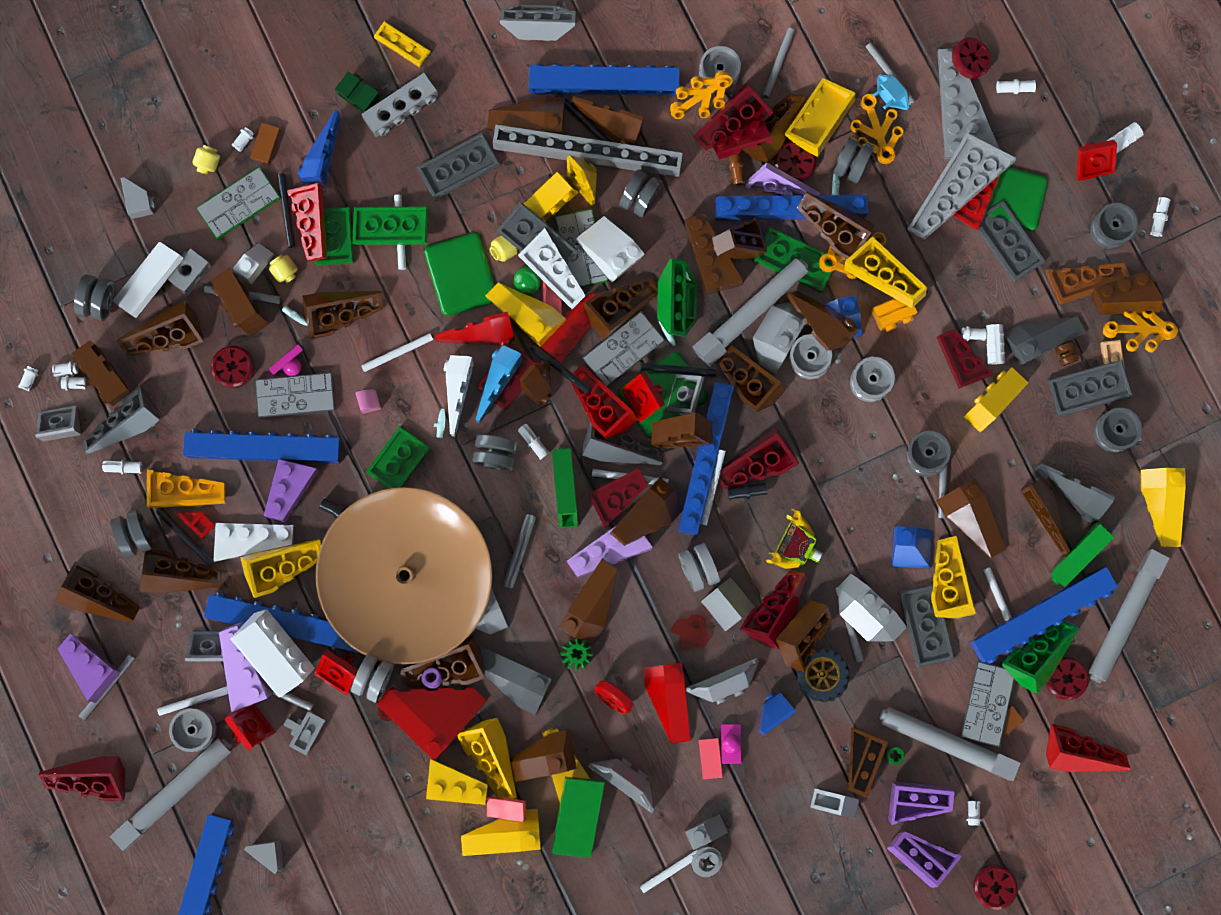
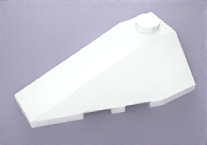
[444,355,474,437]

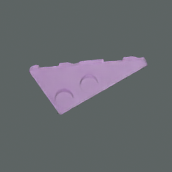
[745,163,820,196]

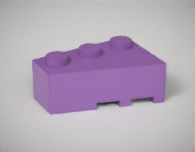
[264,460,319,522]
[58,634,121,703]
[888,781,955,825]
[887,831,962,888]

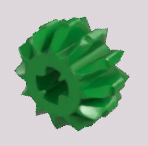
[560,638,593,671]

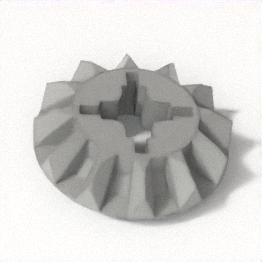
[691,846,722,877]

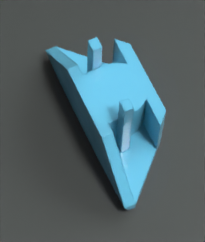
[873,74,909,110]

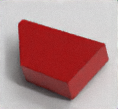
[177,512,216,539]

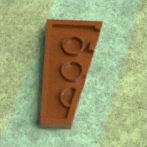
[1045,263,1130,305]

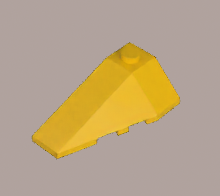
[567,155,597,206]
[240,539,321,598]
[457,718,517,799]

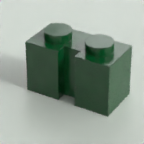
[335,71,380,113]

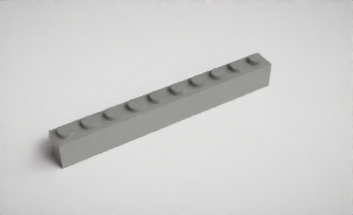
[493,125,683,177]

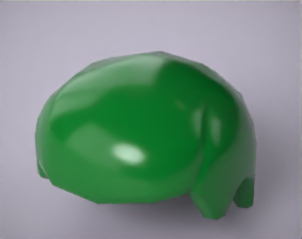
[513,266,542,295]

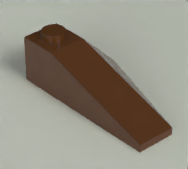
[302,291,383,339]
[786,291,859,351]
[610,477,682,546]

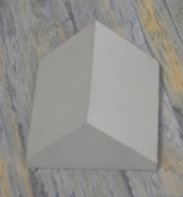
[666,374,704,415]
[35,406,82,442]
[701,577,755,632]
[185,631,223,662]
[244,840,284,874]

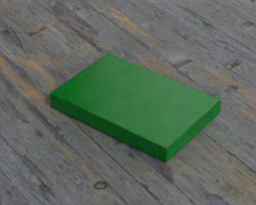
[315,207,354,266]
[366,426,431,489]

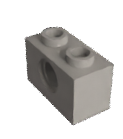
[168,249,212,296]

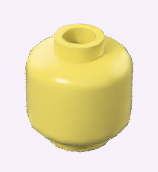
[192,145,220,174]
[490,236,518,262]
[269,254,298,283]

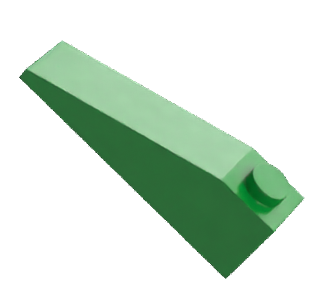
[1002,621,1079,694]

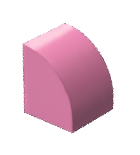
[356,389,381,414]

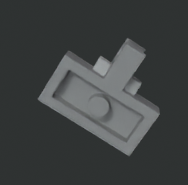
[284,711,326,755]

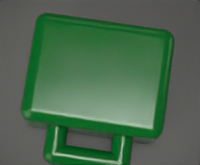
[986,167,1048,231]
[424,232,495,316]
[617,352,709,437]

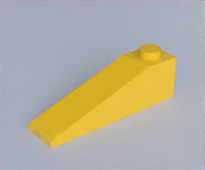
[485,282,566,347]
[1140,468,1186,547]
[931,536,977,618]
[461,809,541,856]

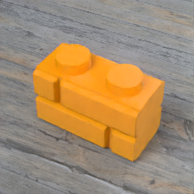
[871,298,917,332]

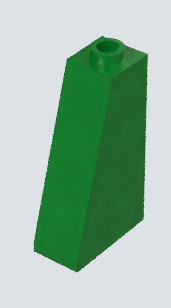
[552,447,578,529]
[1050,521,1115,587]

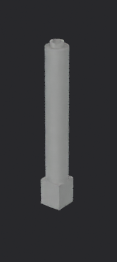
[693,258,808,367]
[1088,549,1169,683]
[879,707,1021,781]
[110,738,232,851]

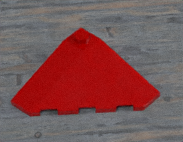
[376,687,487,760]

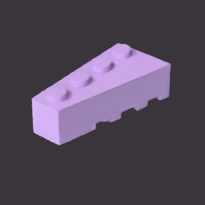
[567,526,653,578]
[219,622,273,712]

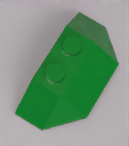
[657,259,697,337]

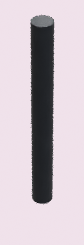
[556,93,612,142]
[277,173,295,248]
[530,343,592,395]
[640,363,716,377]
[156,507,214,567]

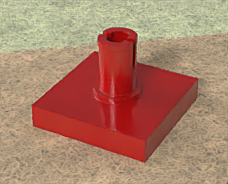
[1076,139,1117,181]
[621,371,665,422]
[314,649,358,696]
[224,704,276,751]

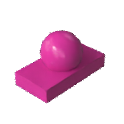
[269,345,303,376]
[721,724,741,764]

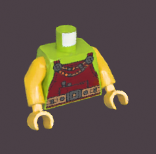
[766,509,823,569]

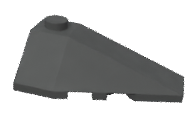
[582,422,663,465]
[1036,463,1115,523]

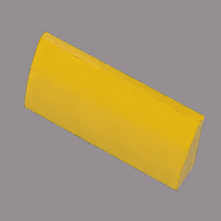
[785,78,856,157]

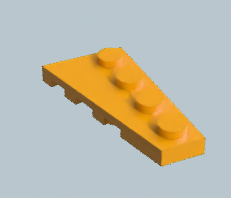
[147,469,226,508]

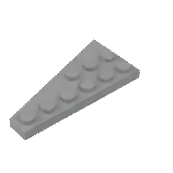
[938,49,999,159]
[908,133,1016,240]

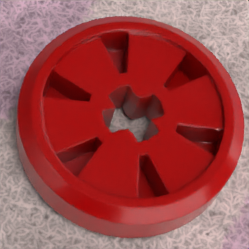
[594,681,634,714]

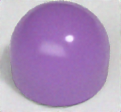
[422,668,442,688]

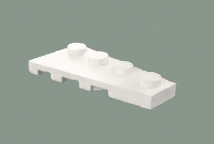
[518,228,585,309]
[214,523,294,562]

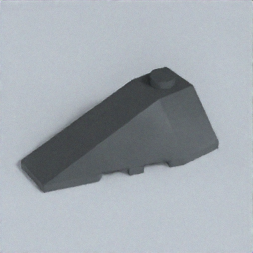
[1004,316,1086,367]
[83,386,160,454]
[480,647,552,715]

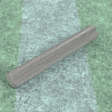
[503,514,536,588]

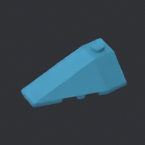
[476,345,522,424]

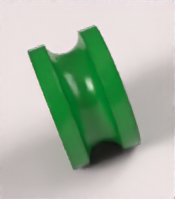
[886,747,905,765]

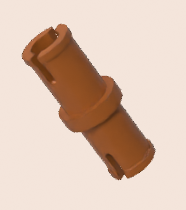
[729,153,745,187]

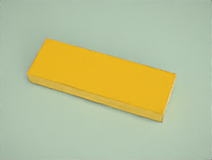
[374,21,431,68]

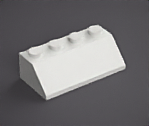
[230,609,315,697]

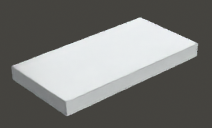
[113,242,183,318]

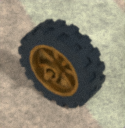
[797,649,850,702]

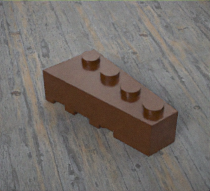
[684,214,743,295]

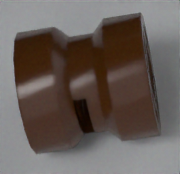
[1055,342,1080,366]

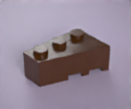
[712,217,767,260]
[211,268,269,336]
[1092,270,1164,315]
[71,340,131,406]
[651,412,713,449]
[776,599,832,672]
[848,728,888,798]

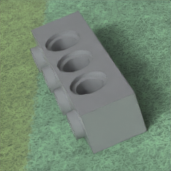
[362,73,438,137]

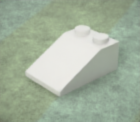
[576,216,645,282]

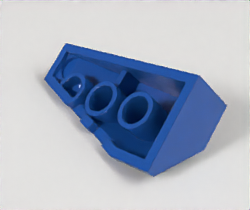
[298,110,341,188]

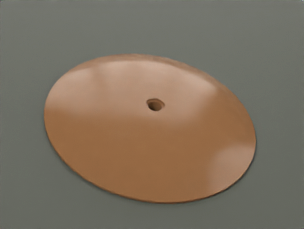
[316,487,492,664]

